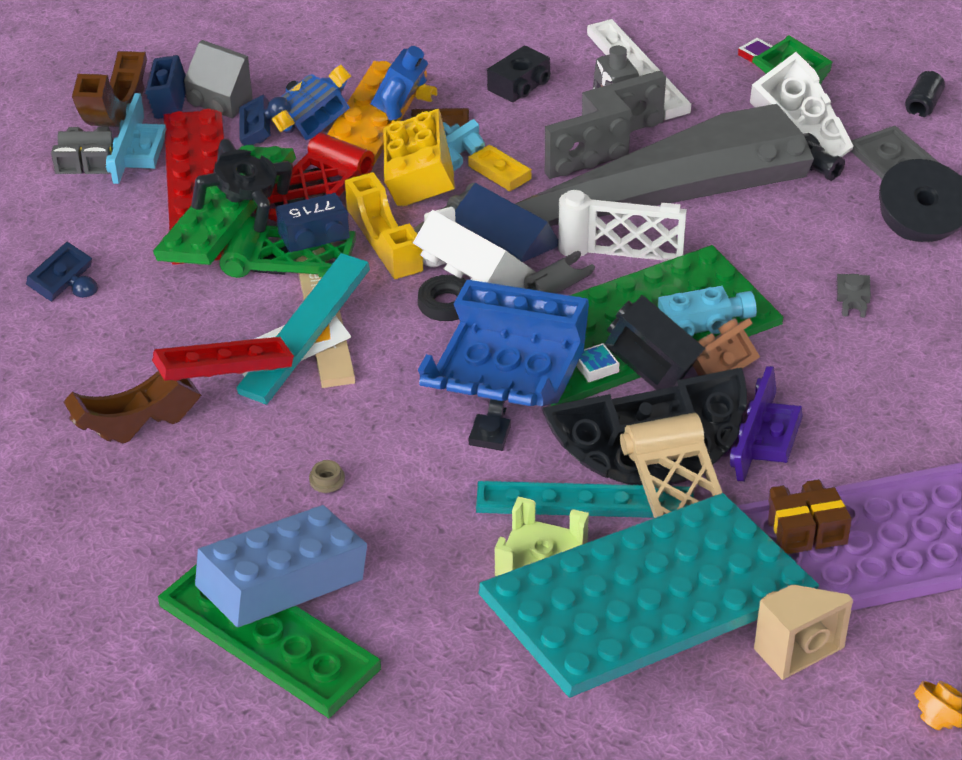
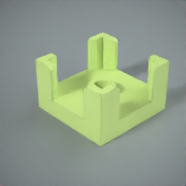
[495,497,589,576]

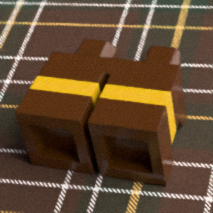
[768,479,852,554]

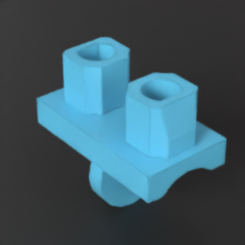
[443,119,485,171]

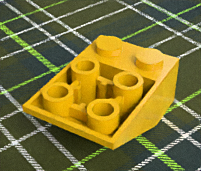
[384,109,455,206]

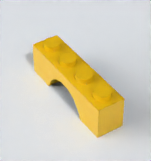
[345,172,423,280]

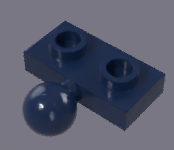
[239,94,291,146]
[26,241,98,302]

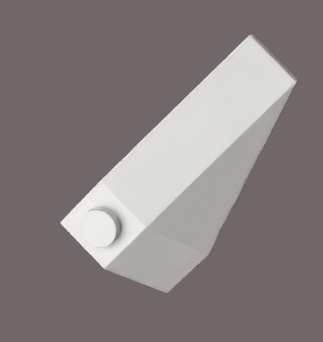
[750,52,853,157]

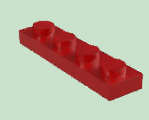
[152,337,294,381]

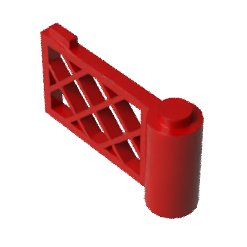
[254,133,375,222]

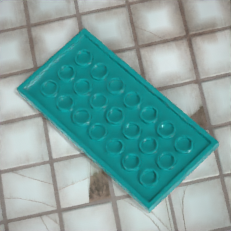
[478,493,819,698]

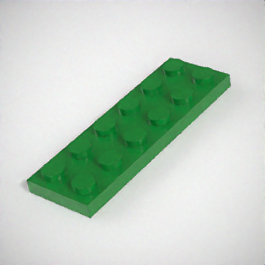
[153,145,296,265]
[158,564,381,719]

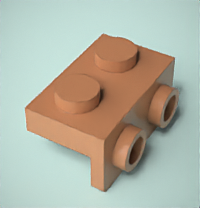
[693,318,760,376]

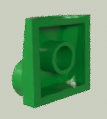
[752,35,833,85]

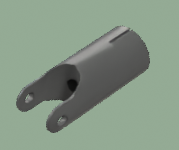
[524,251,595,294]

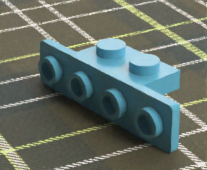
[106,93,166,184]

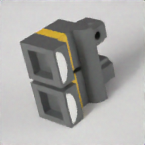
[51,127,113,174]

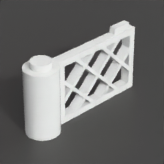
[558,190,687,261]

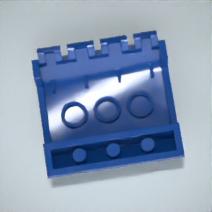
[418,280,589,406]

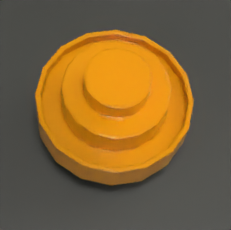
[914,680,962,730]

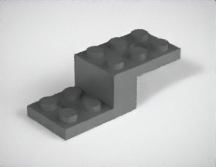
[544,70,666,179]

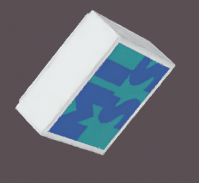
[576,343,619,382]

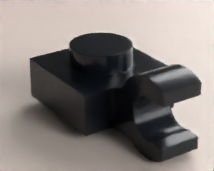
[468,399,511,451]

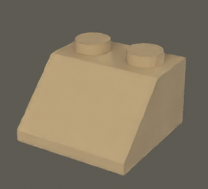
[754,585,853,680]

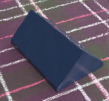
[455,183,558,262]

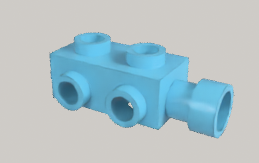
[658,286,757,336]

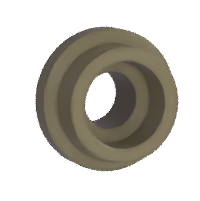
[309,460,345,493]

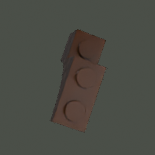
[63,371,202,444]

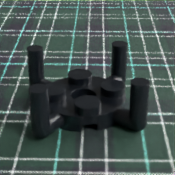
[191,139,293,233]

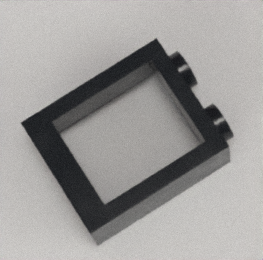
[604,295,706,390]

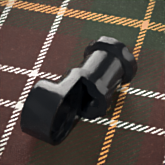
[804,133,845,181]

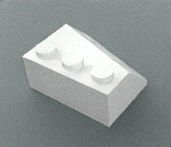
[413,210,536,289]

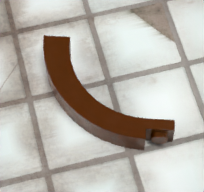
[72,51,147,127]

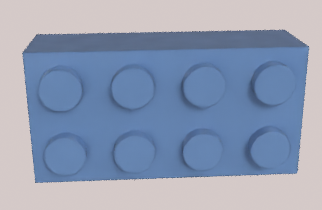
[195,505,367,628]

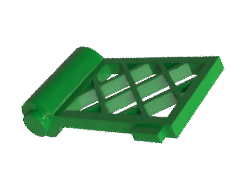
[219,216,356,278]

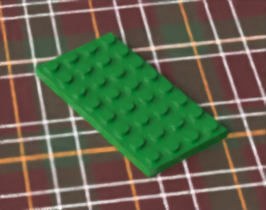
[551,245,784,406]

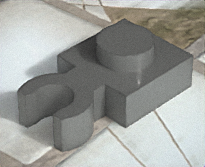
[836,274,871,318]

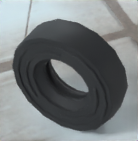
[418,275,466,321]

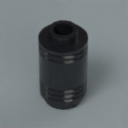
[905,71,945,117]

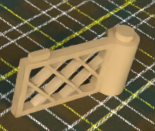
[620,413,722,518]

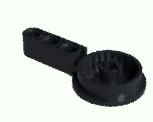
[879,159,962,242]

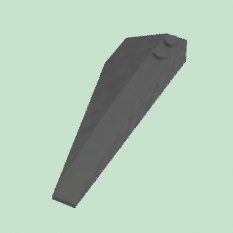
[515,104,814,226]

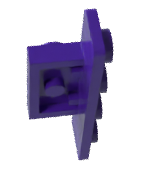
[730,366,803,482]

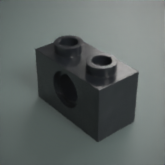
[487,45,551,103]

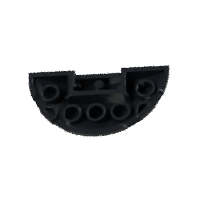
[542,367,747,485]

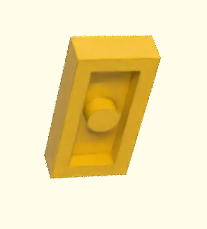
[468,144,532,192]

